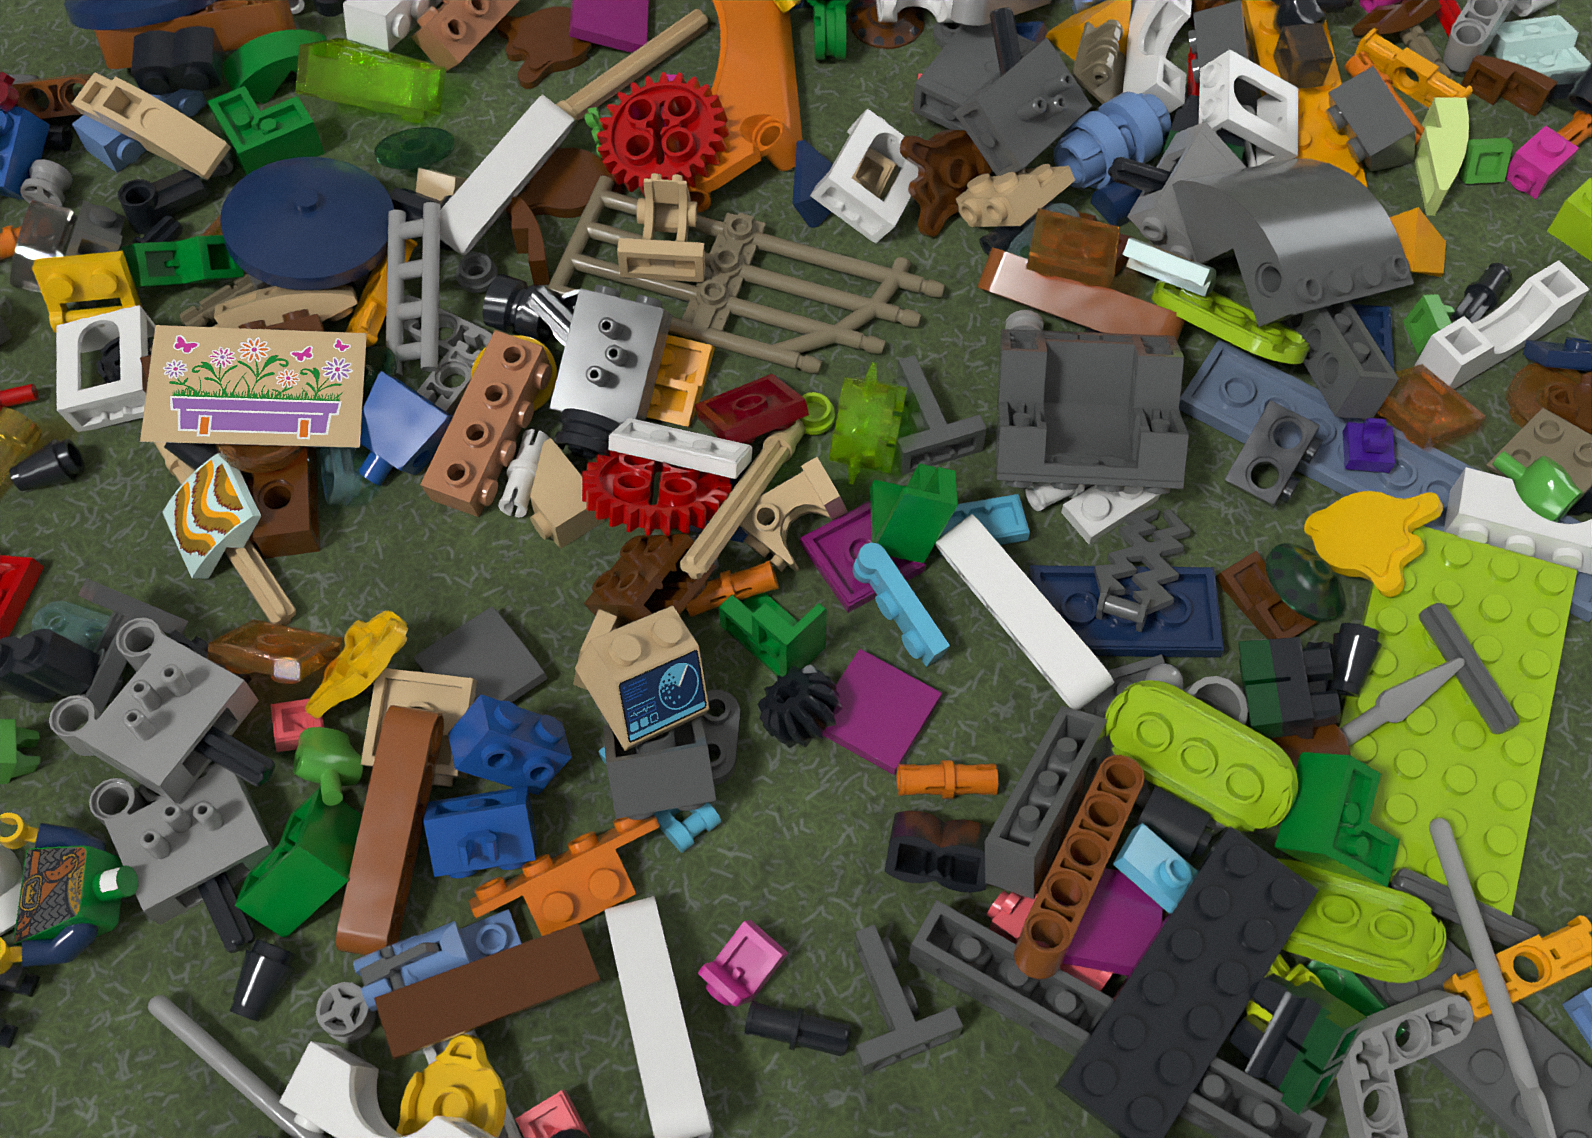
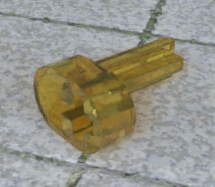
[0,408,42,485]

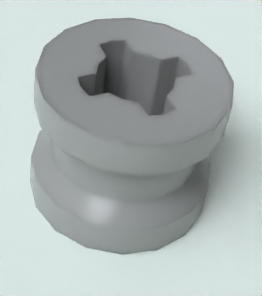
[20,159,73,211]
[316,982,378,1044]

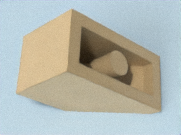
[530,438,605,549]

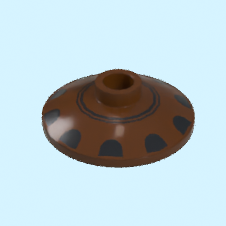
[849,0,924,49]

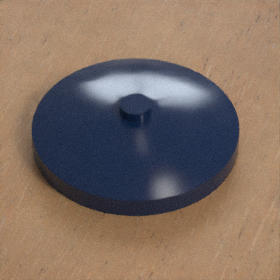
[64,0,217,30]
[220,157,394,290]

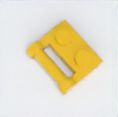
[32,251,143,333]

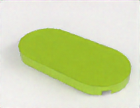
[1151,280,1310,364]
[1105,680,1298,832]
[1277,859,1446,983]

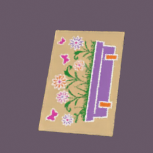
[140,325,367,448]

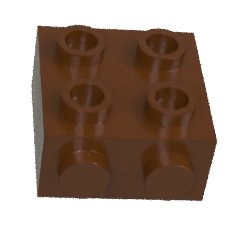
[584,534,717,629]

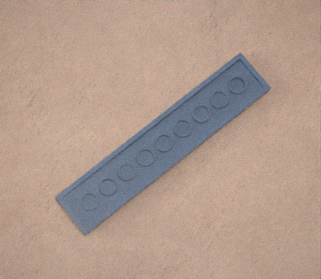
[1179,339,1592,622]

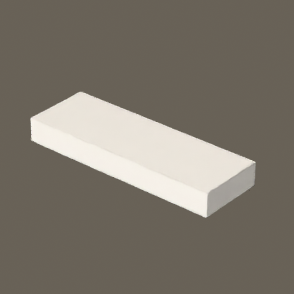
[608,418,753,479]

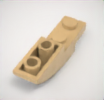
[71,72,231,180]
[213,285,358,328]

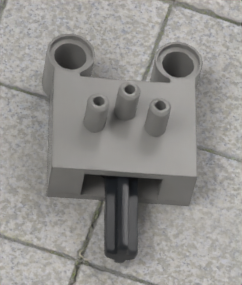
[49,618,276,804]
[89,763,275,954]

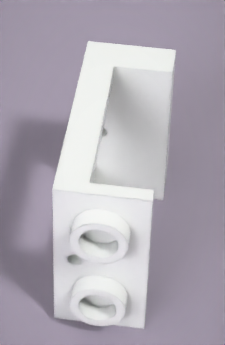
[1199,50,1298,166]
[810,108,918,243]
[56,305,155,432]

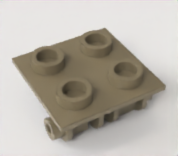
[1072,19,1126,104]
[1486,408,1592,508]

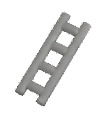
[385,202,441,378]

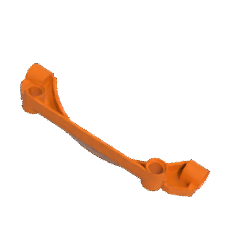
[679,0,803,213]

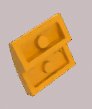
[647,335,715,428]

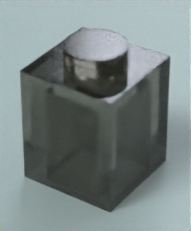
[1273,23,1334,89]

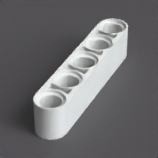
[440,95,576,256]
[935,514,1114,710]
[605,896,711,1138]

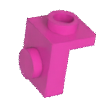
[1506,126,1579,199]
[698,920,789,1007]

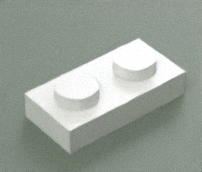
[1061,485,1160,544]

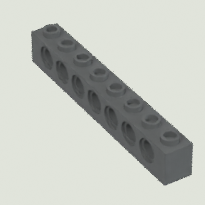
[908,900,1327,1138]

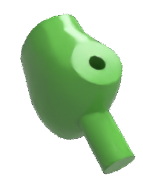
[1492,451,1583,523]
[293,727,363,806]

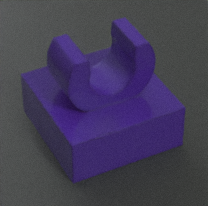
[1342,418,1395,473]

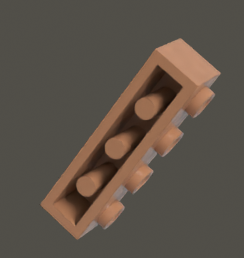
[411,0,519,73]
[420,330,552,517]

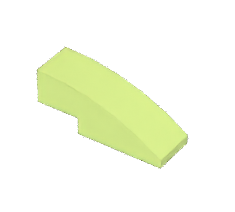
[1414,97,1469,215]

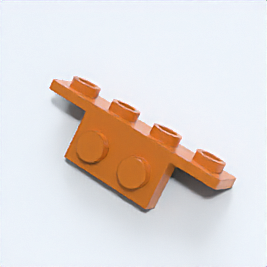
[469,815,660,936]

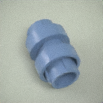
[1053,92,1171,189]

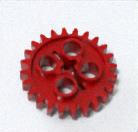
[597,72,729,197]
[582,450,731,536]

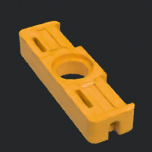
[1355,28,1473,108]
[346,239,418,348]
[1443,915,1592,1023]

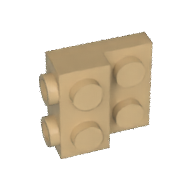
[956,164,1075,227]
[361,668,477,787]

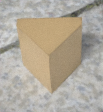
[852,147,899,199]
[416,168,467,201]

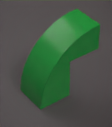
[222,29,339,104]
[121,235,244,289]

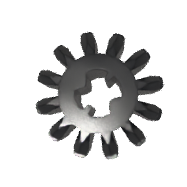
[757,664,843,748]

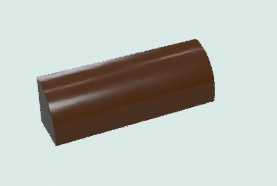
[374,923,600,1060]

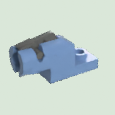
[353,909,522,1012]

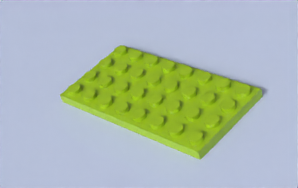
[1337,526,1577,916]

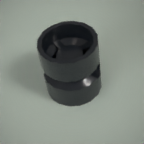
[482,273,560,344]

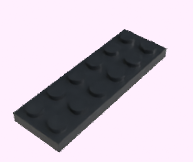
[1054,826,1318,1138]

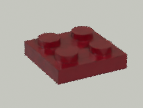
[694,374,809,444]

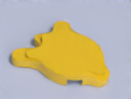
[1304,491,1443,597]
[305,611,408,719]
[396,1034,507,1138]

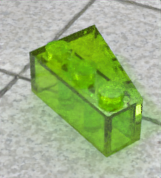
[296,38,446,123]

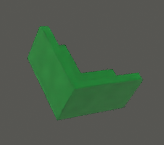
[207,86,325,176]
[870,463,958,563]
[719,593,827,676]
[1275,752,1400,887]
[235,786,362,937]

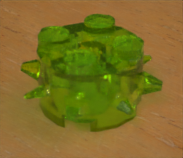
[829,362,907,484]

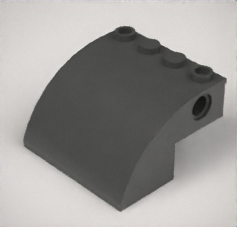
[1172,158,1414,327]
[996,329,1189,494]

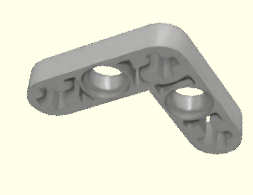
[403,295,492,416]
[1336,990,1473,1138]

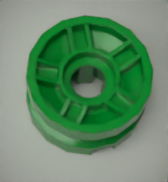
[814,4,846,60]

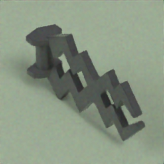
[1094,509,1191,632]

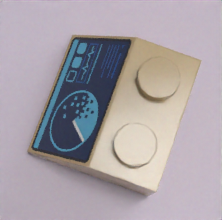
[575,606,709,751]

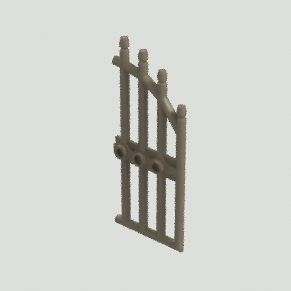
[548,176,945,374]

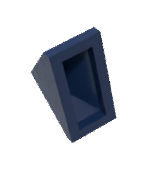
[792,139,833,228]

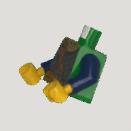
[0,812,138,974]

